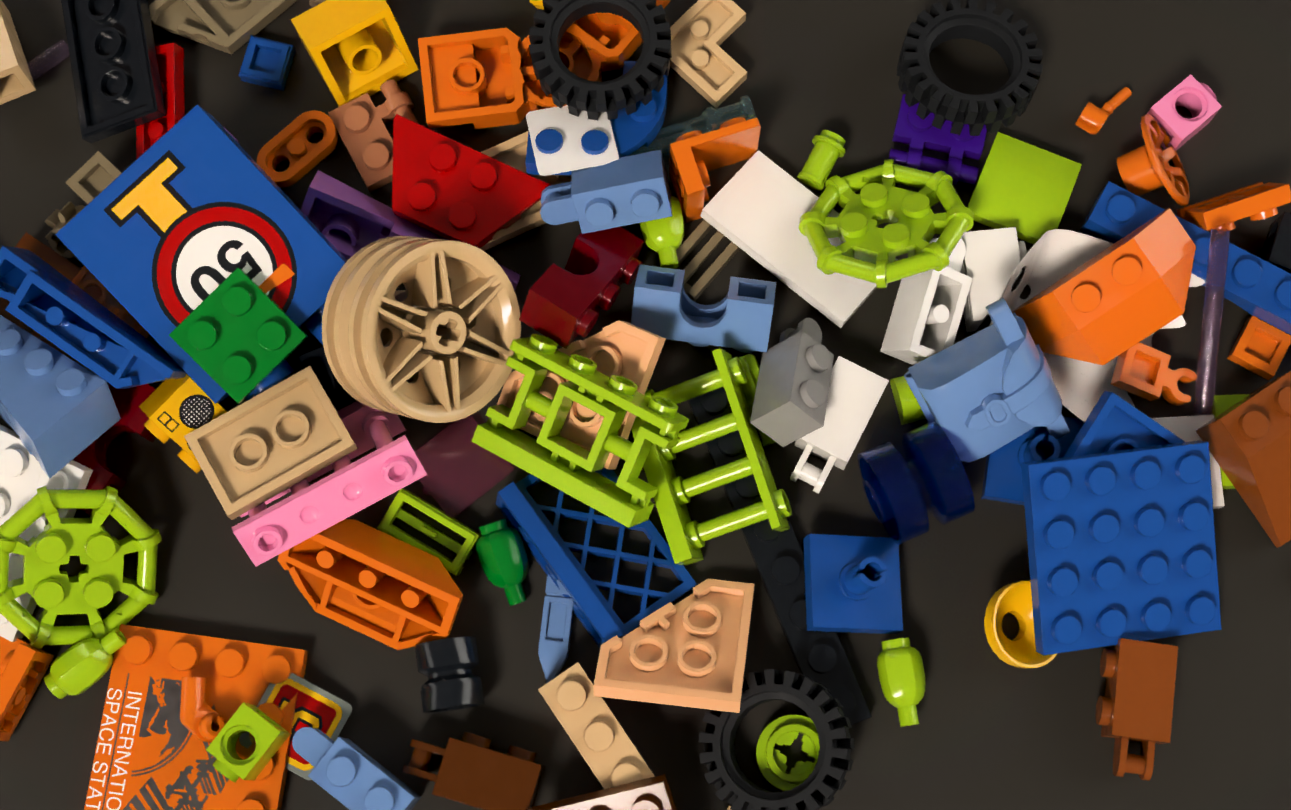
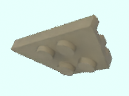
[149,0,297,55]

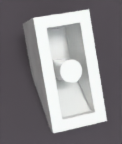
[960,227,1027,332]

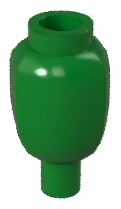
[476,519,529,606]

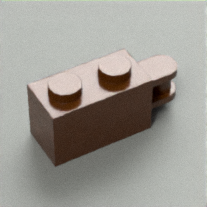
[402,732,545,810]

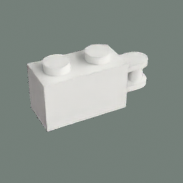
[880,238,973,365]
[790,356,889,494]

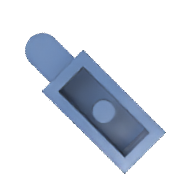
[540,150,672,234]
[292,727,421,810]

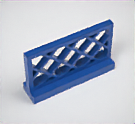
[496,468,697,648]

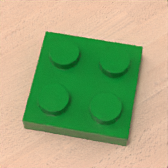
[169,267,309,404]

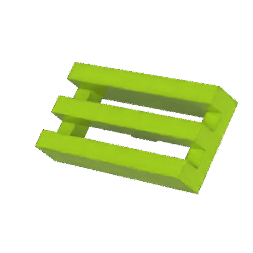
[377,488,481,576]

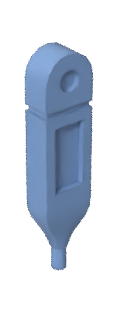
[538,575,574,683]

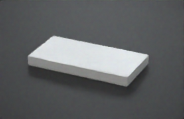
[700,150,897,329]

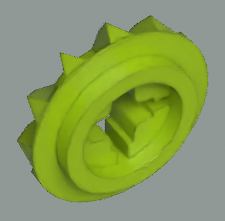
[756,715,820,791]

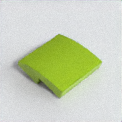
[967,132,1082,244]

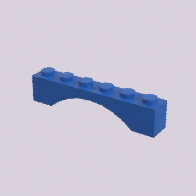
[1079,181,1291,346]

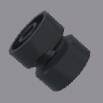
[415,636,485,713]

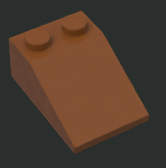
[1196,371,1291,548]

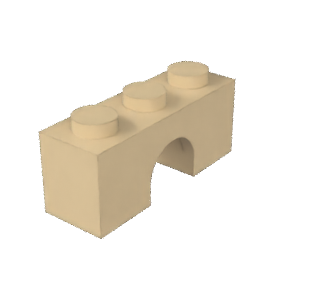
[538,662,655,789]

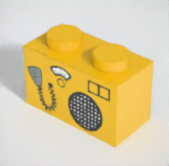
[139,374,228,474]

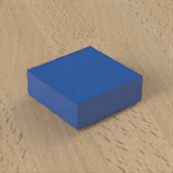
[238,35,296,91]

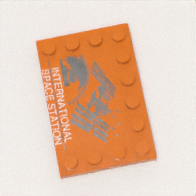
[84,624,309,810]

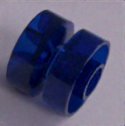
[857,421,975,545]

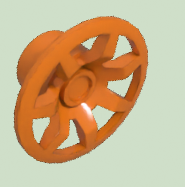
[1117,114,1190,206]

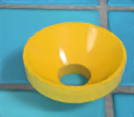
[984,581,1057,668]

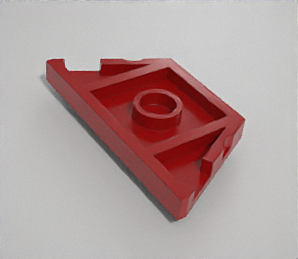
[392,114,551,249]

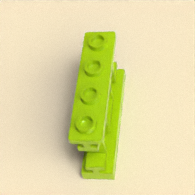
[471,334,690,528]

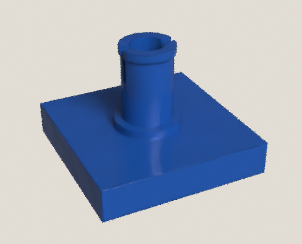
[1064,391,1185,457]
[981,416,1084,505]
[803,534,903,634]

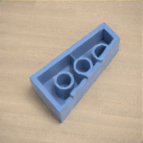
[0,315,121,479]

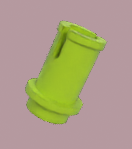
[797,130,846,190]

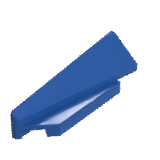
[0,246,187,389]

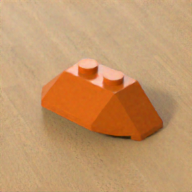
[1012,208,1196,365]
[277,519,463,650]

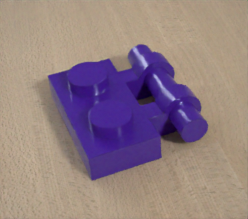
[888,94,987,186]

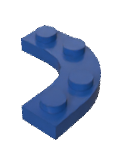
[525,61,668,175]

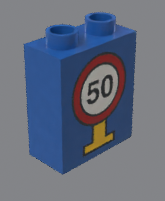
[55,104,348,404]

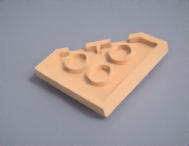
[497,320,666,470]
[593,579,755,713]

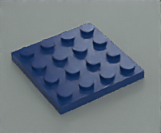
[1021,440,1222,656]

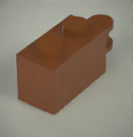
[1095,638,1178,781]

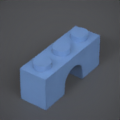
[631,264,776,353]

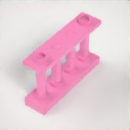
[231,401,427,567]

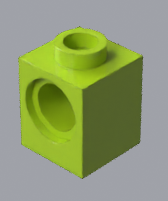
[206,702,290,782]

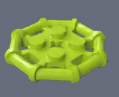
[799,159,974,288]
[0,486,162,649]

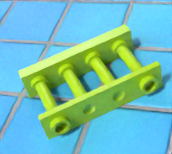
[631,348,792,566]

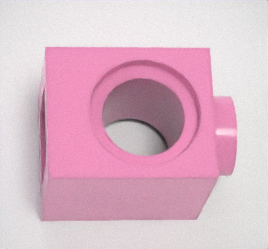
[1140,74,1222,151]

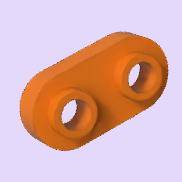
[257,110,338,188]

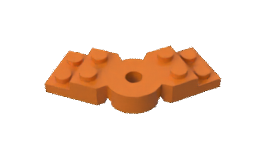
[418,0,671,129]

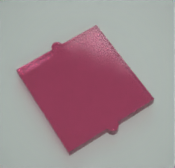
[415,415,515,518]

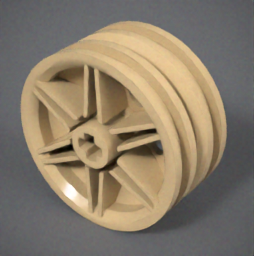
[322,236,521,423]

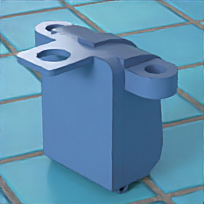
[904,298,1070,462]

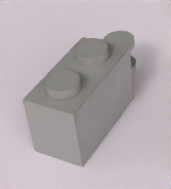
[750,318,834,447]

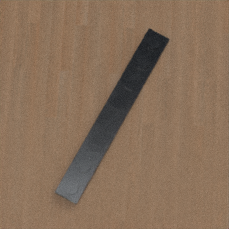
[687,387,872,725]

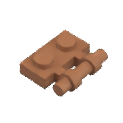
[328,79,426,192]

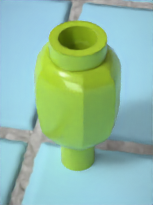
[640,190,684,269]
[44,628,127,699]
[877,637,925,727]

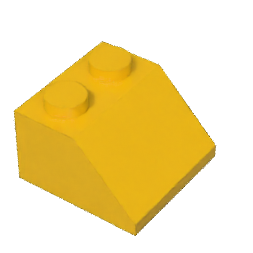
[291,0,419,107]

